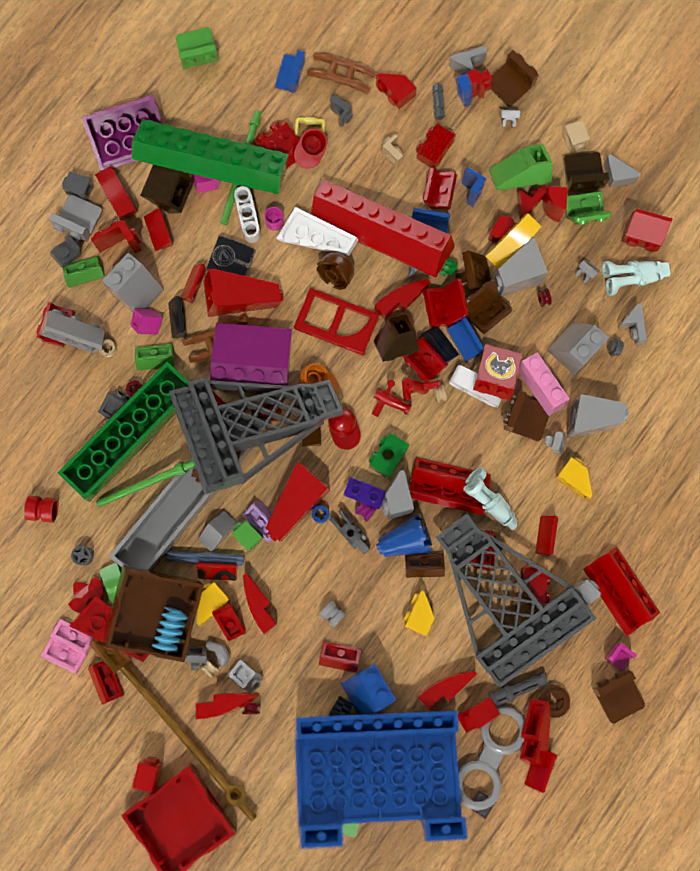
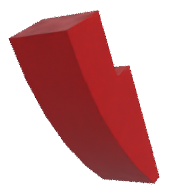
[95,166,137,221]
[374,279,431,320]
[243,573,277,634]
[416,670,477,710]
[195,693,258,720]
[519,699,550,767]

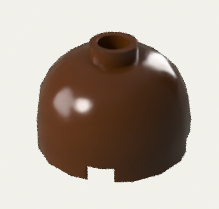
[316,252,355,290]

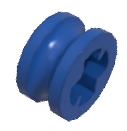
[312,505,329,524]

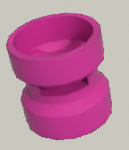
[264,207,284,231]

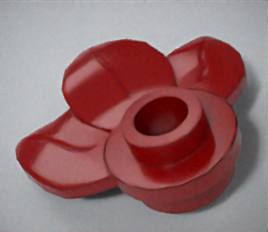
[68,577,104,613]

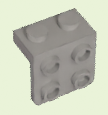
[49,195,103,242]

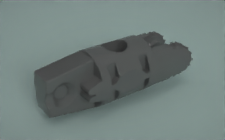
[329,508,371,554]

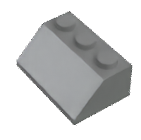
[39,309,104,354]
[381,470,414,520]

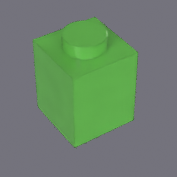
[232,521,263,552]

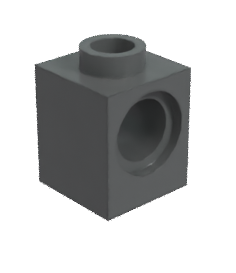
[62,171,94,202]

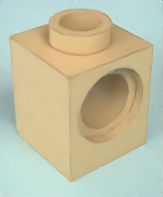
[562,120,590,153]

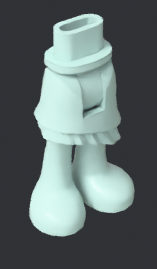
[602,261,670,296]
[464,467,518,530]

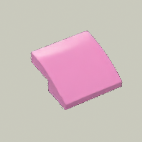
[41,619,94,674]

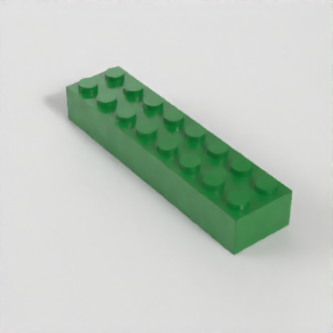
[132,119,289,194]
[57,362,189,502]

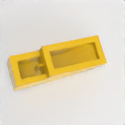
[485,214,542,269]

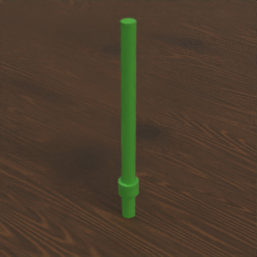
[96,460,195,507]

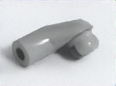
[205,640,230,666]

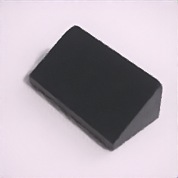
[168,296,186,339]
[419,327,459,363]

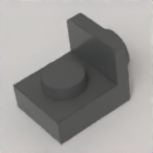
[330,95,353,127]
[50,235,81,268]
[98,390,129,420]

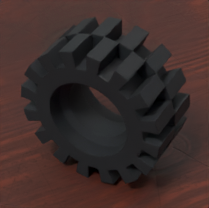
[327,696,353,716]

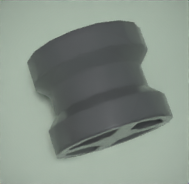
[71,545,94,566]

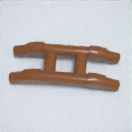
[307,53,376,94]
[182,316,248,363]

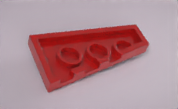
[69,596,150,662]

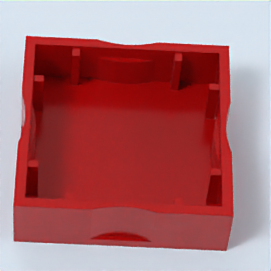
[121,763,237,871]

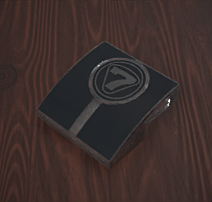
[206,235,256,276]

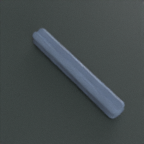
[167,551,244,566]

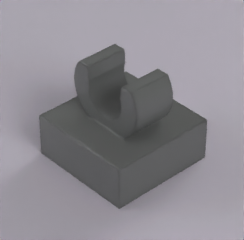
[186,646,207,670]

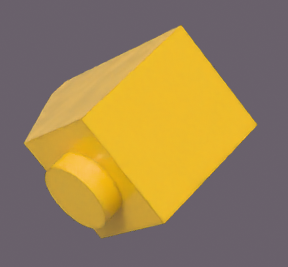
[555,457,592,501]
[197,582,231,626]

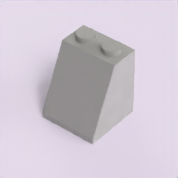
[494,237,548,297]
[102,253,164,312]
[547,323,609,375]
[567,394,629,439]

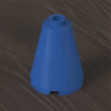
[376,514,433,557]

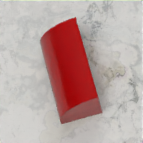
[542,186,568,222]

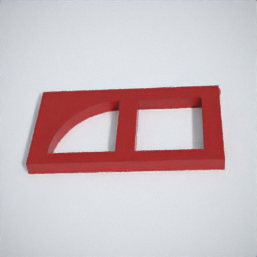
[293,288,380,356]

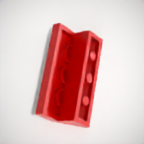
[409,457,491,515]
[583,547,660,636]

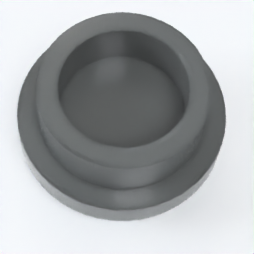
[607,338,624,356]

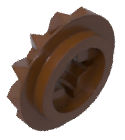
[538,686,570,718]

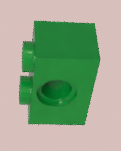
[369,433,410,479]

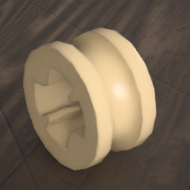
[99,339,117,358]
[433,384,447,403]
[200,659,219,678]

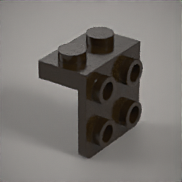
[564,152,609,191]

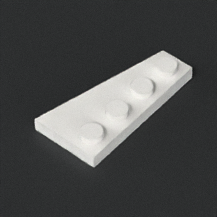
[276,207,358,256]

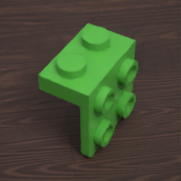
[175,27,219,69]
[565,190,612,225]

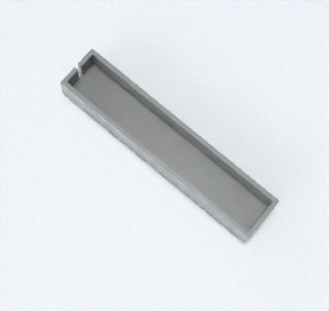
[109,412,266,571]

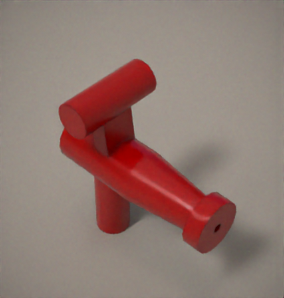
[402,378,441,401]
[371,380,412,417]

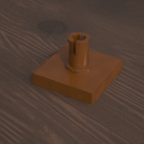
[456,250,491,291]

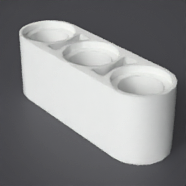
[234,186,260,243]
[449,365,502,408]

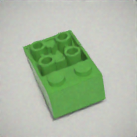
[489,144,552,190]

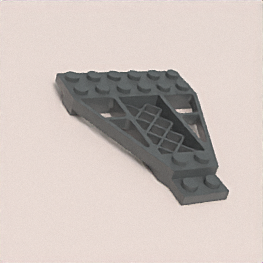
[169,377,343,494]
[436,513,597,688]

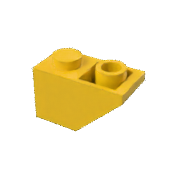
[403,591,435,637]

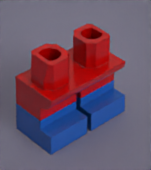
[456,69,492,107]

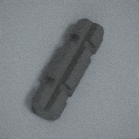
[432,83,445,120]

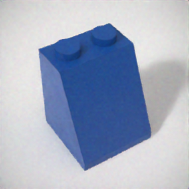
[340,663,396,715]

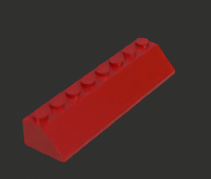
[310,180,455,278]

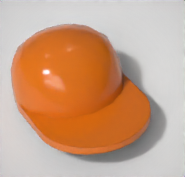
[299,363,338,394]

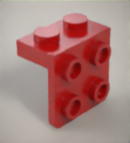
[253,121,299,170]
[91,220,141,254]
[423,279,468,327]

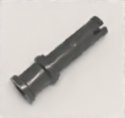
[488,672,548,708]

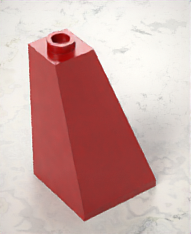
[203,269,283,317]
[265,462,330,542]

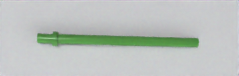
[220,110,262,225]

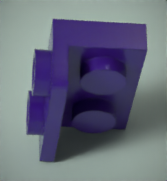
[344,477,387,509]

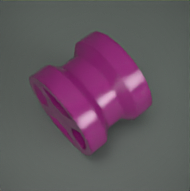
[355,503,377,522]

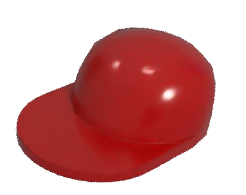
[294,128,328,169]
[328,408,361,450]

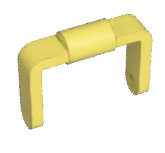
[295,117,325,137]

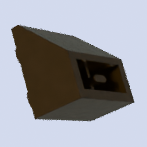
[140,165,195,214]
[374,314,419,362]

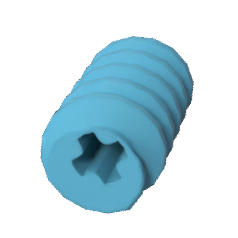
[152,606,188,651]

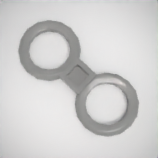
[458,706,525,810]

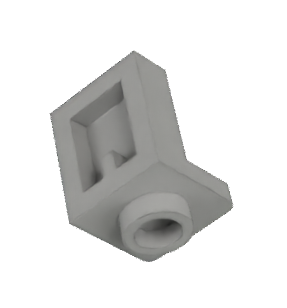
[228,660,264,693]

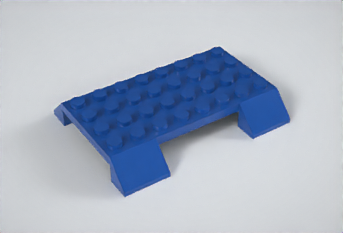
[295,711,468,849]

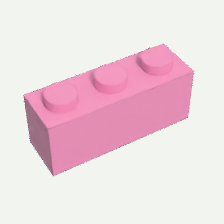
[518,353,570,416]

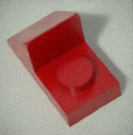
[517,185,548,220]
[212,603,246,642]
[458,696,501,733]

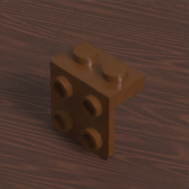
[491,50,539,107]
[465,279,512,334]
[503,390,549,441]
[592,669,645,723]

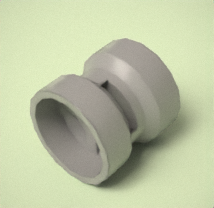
[319,601,346,628]

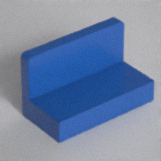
[275,50,305,93]
[462,167,486,207]
[412,208,450,233]
[447,317,484,362]

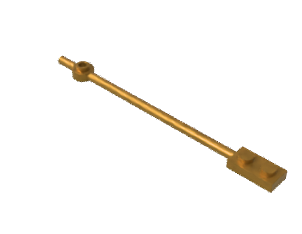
[89,639,257,822]

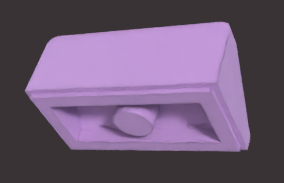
[242,500,272,543]

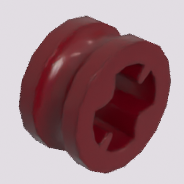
[537,288,552,307]
[126,380,143,397]
[242,703,260,715]

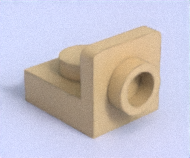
[382,134,403,168]

